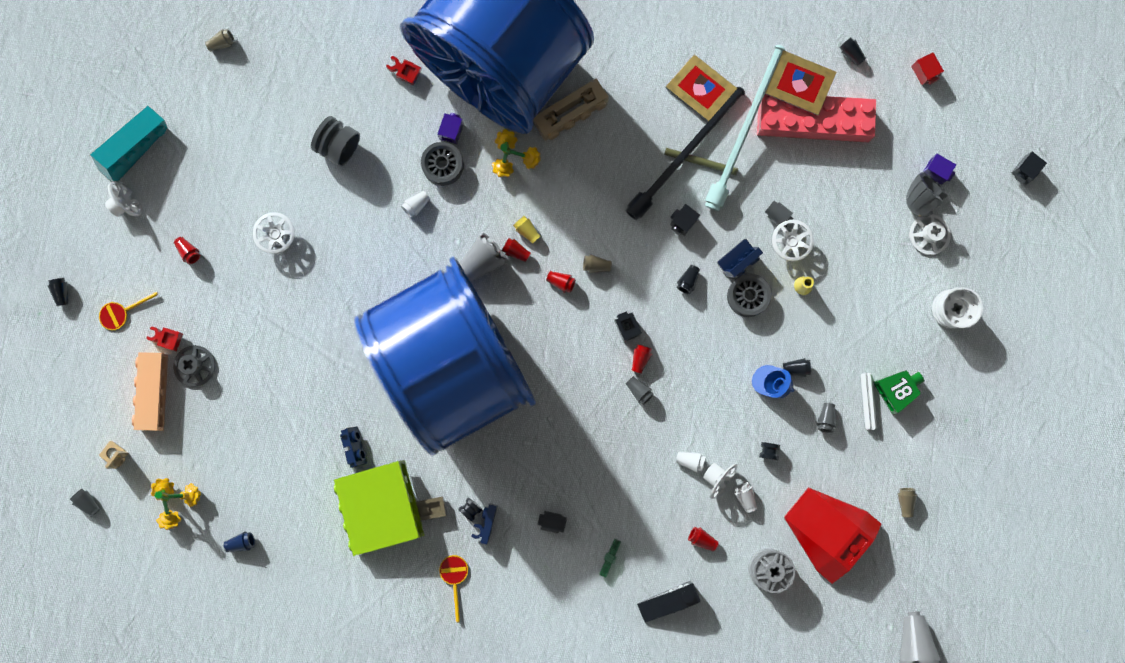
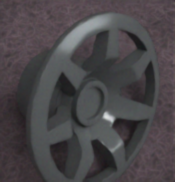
[173,345,215,387]

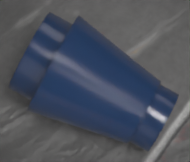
[223,532,255,553]

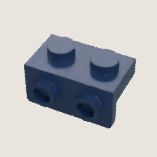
[717,239,763,278]

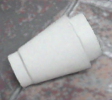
[401,191,430,218]
[676,452,706,472]
[734,482,757,513]

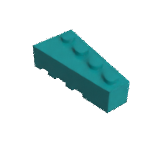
[90,106,168,182]

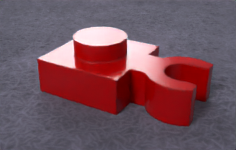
[386,56,422,85]
[146,327,183,352]

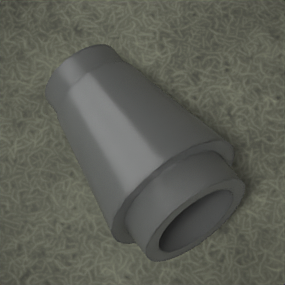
[626,376,654,405]
[817,403,836,433]
[70,488,100,517]

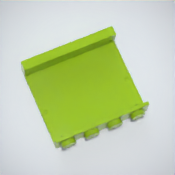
[334,460,425,556]

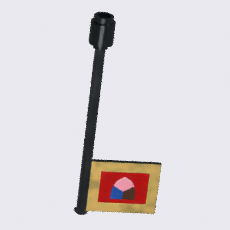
[625,54,745,220]

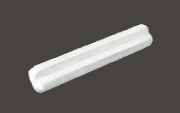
[861,373,877,430]

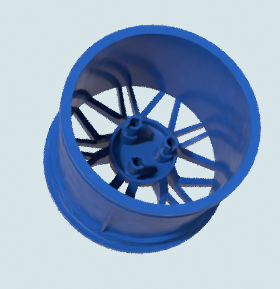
[400,0,594,134]
[355,256,536,456]

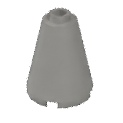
[460,233,508,282]
[899,612,941,663]

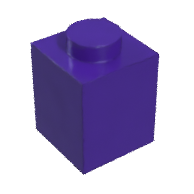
[437,113,464,145]
[923,153,957,185]

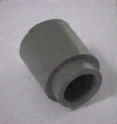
[765,200,794,227]

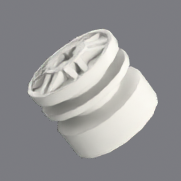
[932,287,983,329]

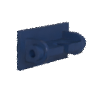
[340,426,367,468]

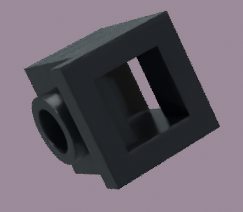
[614,311,642,343]

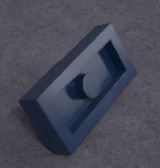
[471,503,498,545]

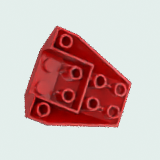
[784,487,882,584]

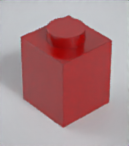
[911,52,944,86]

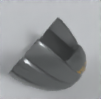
[906,172,948,217]

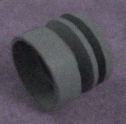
[311,116,360,167]

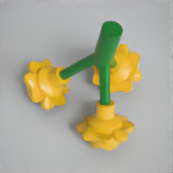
[492,129,541,177]
[151,478,201,530]

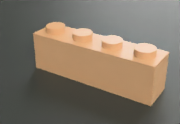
[132,352,168,431]

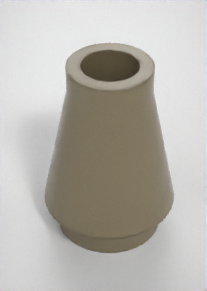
[205,29,235,52]
[583,254,612,273]
[897,488,918,517]

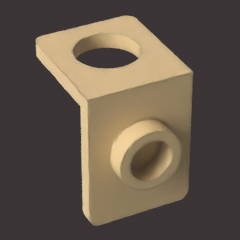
[99,441,128,469]

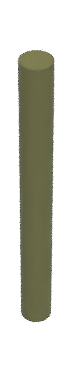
[664,148,738,176]

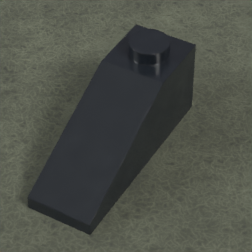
[637,581,701,623]

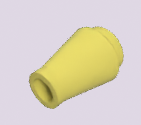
[513,216,540,244]
[794,276,814,295]

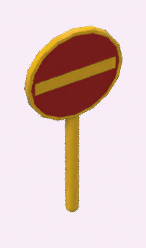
[99,292,158,330]
[439,555,468,623]

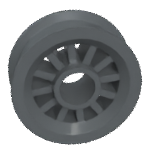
[421,142,464,186]
[727,274,771,317]

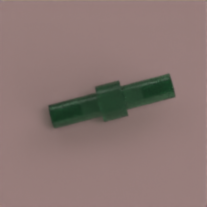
[599,538,622,578]

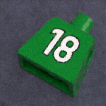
[873,370,925,414]

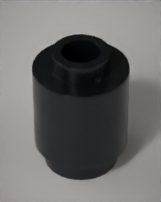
[537,511,567,534]

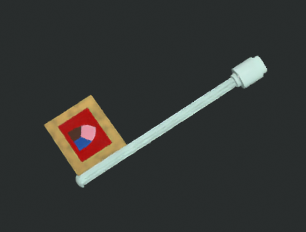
[705,45,837,211]

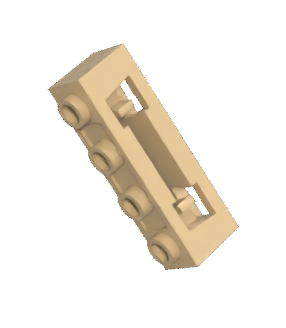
[533,78,609,141]

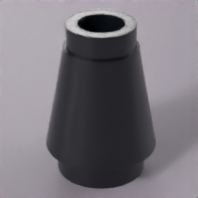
[839,37,866,66]
[677,265,700,294]
[47,278,68,306]
[783,358,811,377]

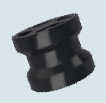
[759,442,781,461]
[458,497,483,522]

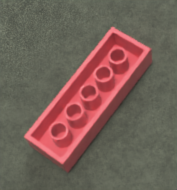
[757,94,876,142]

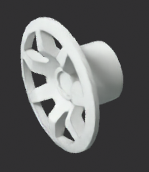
[106,181,143,217]
[253,213,295,254]
[909,214,951,255]
[772,220,814,261]
[703,463,737,499]

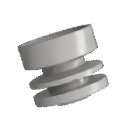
[748,548,795,593]

